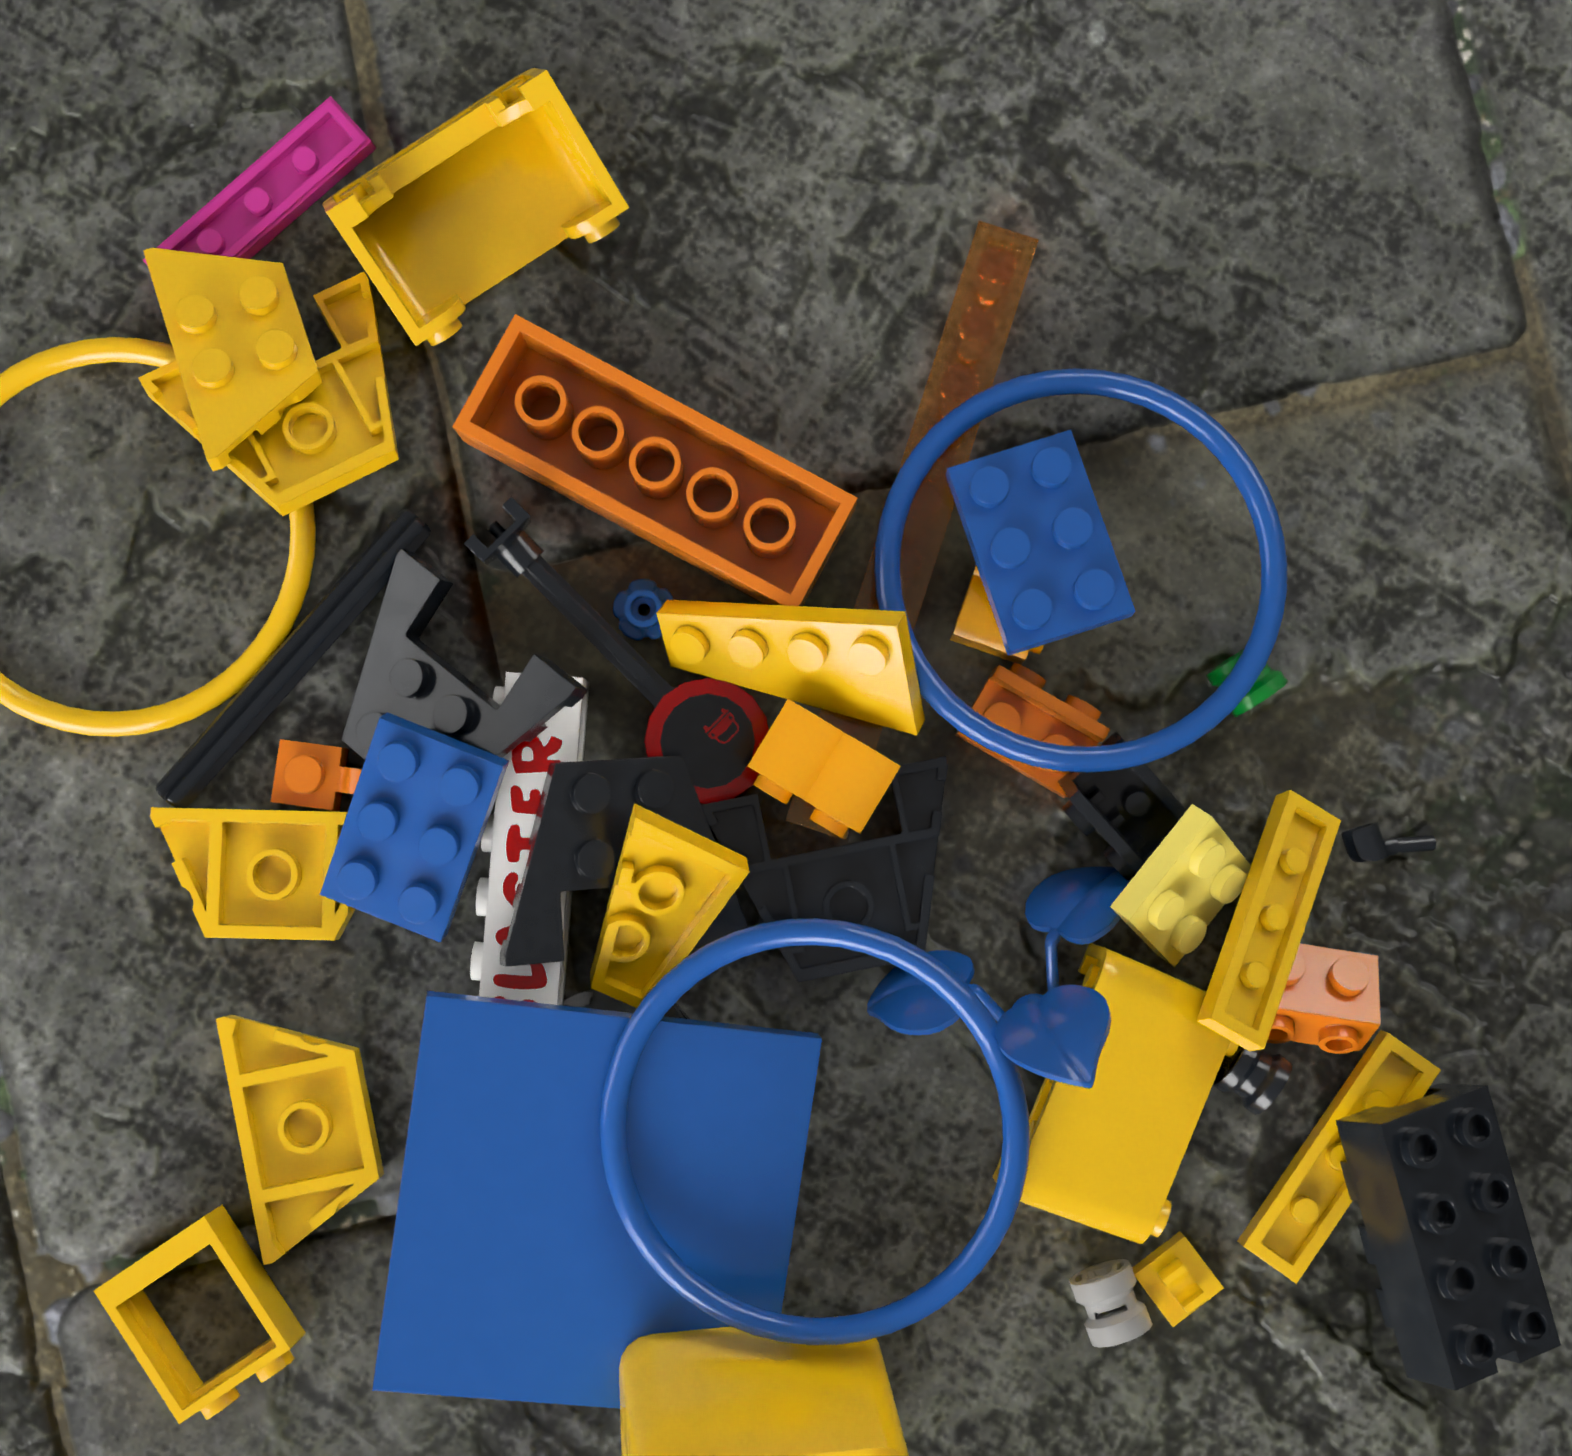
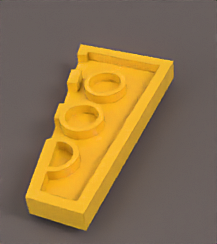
[656,600,925,736]

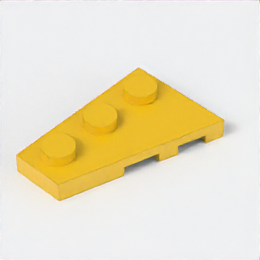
[590,803,750,1008]

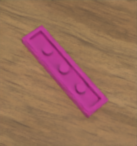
[143,96,376,265]

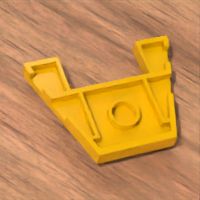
[138,272,399,516]

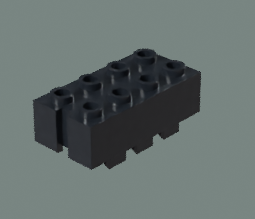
[1336,1083,1561,1391]

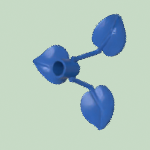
[867,866,1130,1089]

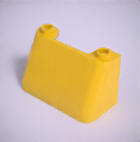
[322,68,629,346]
[993,943,1239,1244]
[619,1316,909,1456]

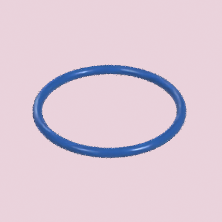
[874,368,1287,773]
[600,918,1030,1345]

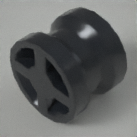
[1213,1046,1292,1115]

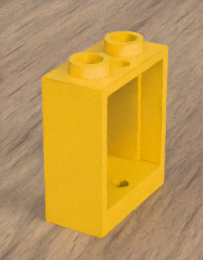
[93,1204,306,1424]

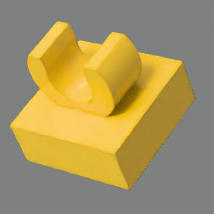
[1132,1231,1224,1327]

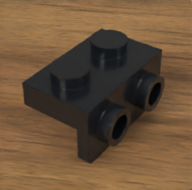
[1058,731,1187,880]

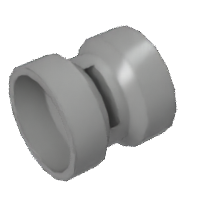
[1069,1259,1153,1348]

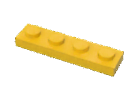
[1196,790,1341,1051]
[1237,1030,1441,1284]

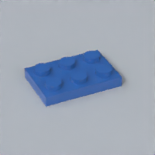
[946,430,1136,656]
[320,712,509,943]

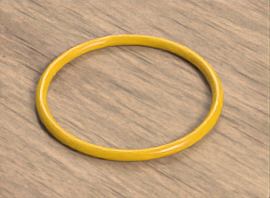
[0,337,316,737]

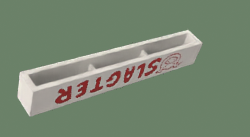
[470,672,589,1006]

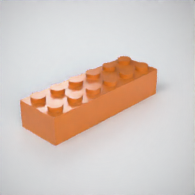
[452,314,858,606]

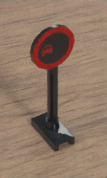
[464,497,769,804]

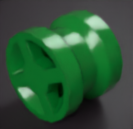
[1205,648,1288,717]

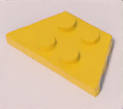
[143,248,323,472]
[150,807,356,941]
[216,1015,384,1265]

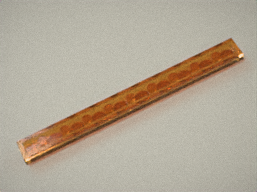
[786,221,1039,840]

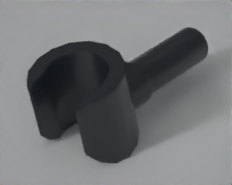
[1341,822,1436,863]

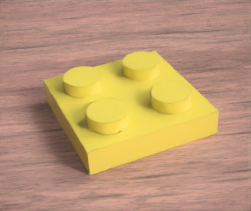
[1110,804,1251,967]

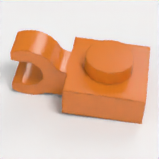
[270,739,362,811]

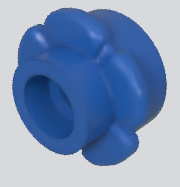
[613,579,674,641]

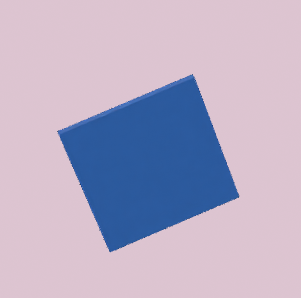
[372,991,822,1409]

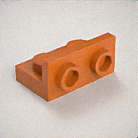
[955,663,1110,798]

